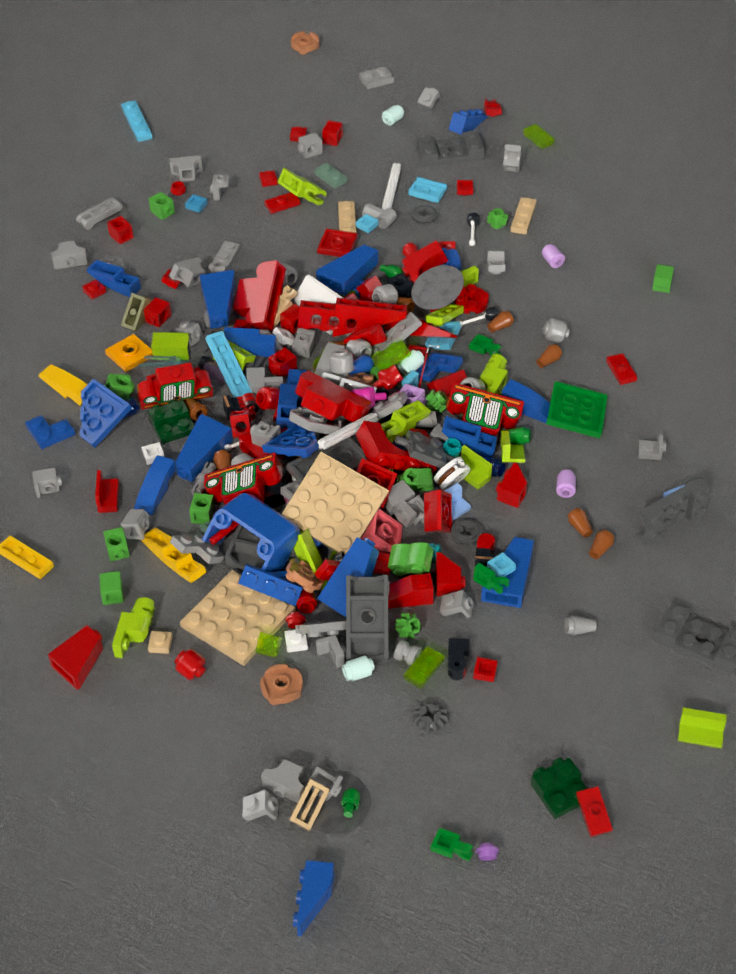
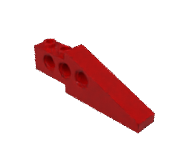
[298,298,407,337]

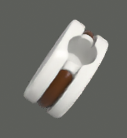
[434,457,470,491]

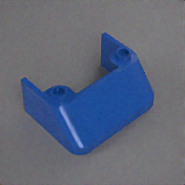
[202,493,300,572]

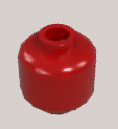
[256,387,280,410]
[174,649,206,680]

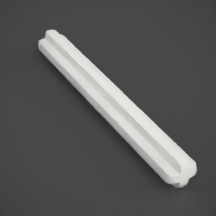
[382,163,401,210]
[318,413,379,450]

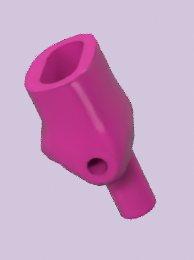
[352,387,386,408]

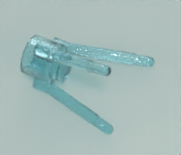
[138,356,181,367]

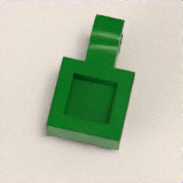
[469,334,501,356]
[473,563,510,594]
[430,828,473,861]

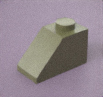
[121,293,153,331]

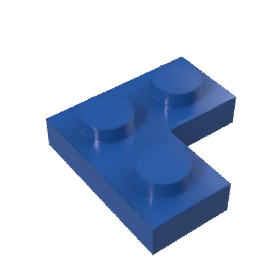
[416,353,463,381]
[25,415,75,450]

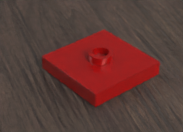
[317,229,358,257]

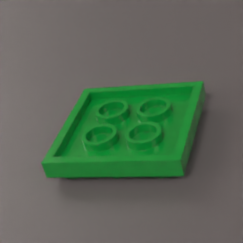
[546,381,608,439]

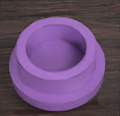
[476,843,499,861]

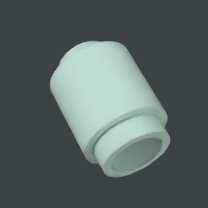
[382,105,404,126]
[398,350,424,376]
[342,655,375,681]

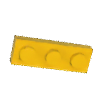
[0,536,54,579]

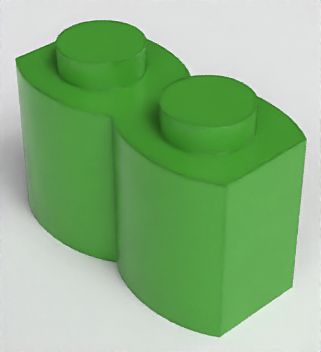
[388,542,433,576]

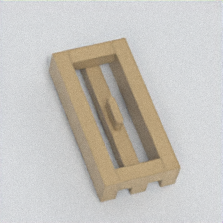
[289,779,330,831]

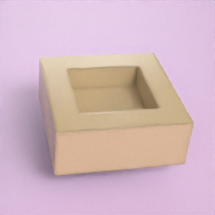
[148,631,173,654]

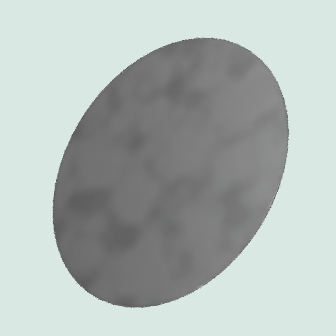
[412,265,464,310]
[300,772,370,835]

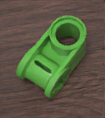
[395,468,434,492]

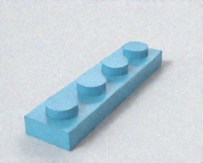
[121,101,152,142]
[205,331,253,398]

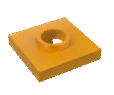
[105,334,153,372]

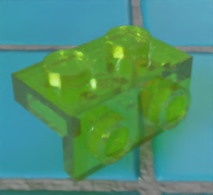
[371,340,411,371]

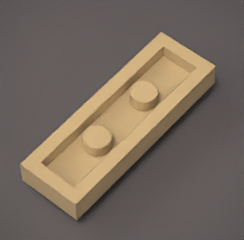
[511,197,537,235]
[338,201,356,233]

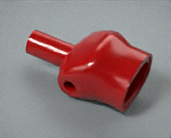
[370,364,404,390]

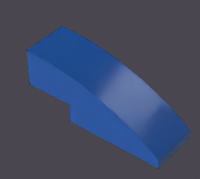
[86,260,141,297]
[224,327,277,357]
[502,379,550,423]
[442,416,497,460]
[134,455,176,515]

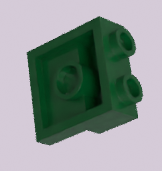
[148,399,194,444]
[531,757,588,819]

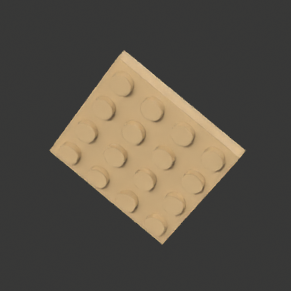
[282,452,389,555]
[180,570,296,666]

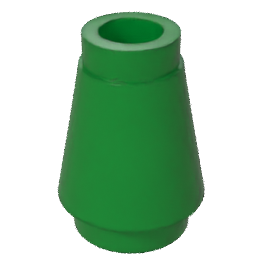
[504,427,531,445]

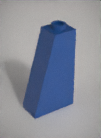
[316,245,378,296]
[200,270,235,329]
[175,414,233,482]
[317,537,379,617]
[481,537,534,608]

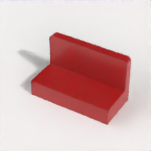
[343,323,387,346]
[426,370,467,398]
[95,470,119,513]

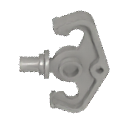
[289,407,341,434]

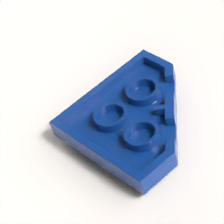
[80,378,132,448]
[262,424,319,458]

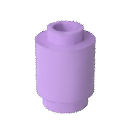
[542,244,565,268]
[556,470,576,498]

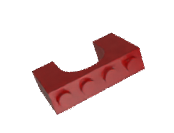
[401,240,467,313]
[355,421,438,475]

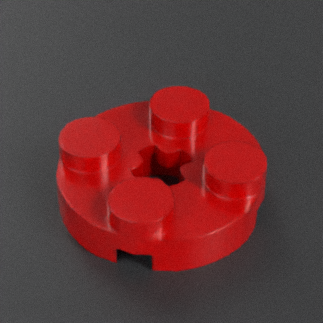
[454,284,489,314]

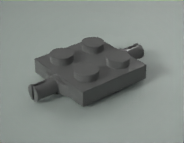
[395,430,456,468]

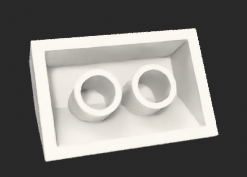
[294,274,343,335]

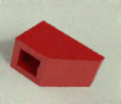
[496,462,527,508]

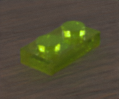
[523,124,554,149]
[404,646,445,689]

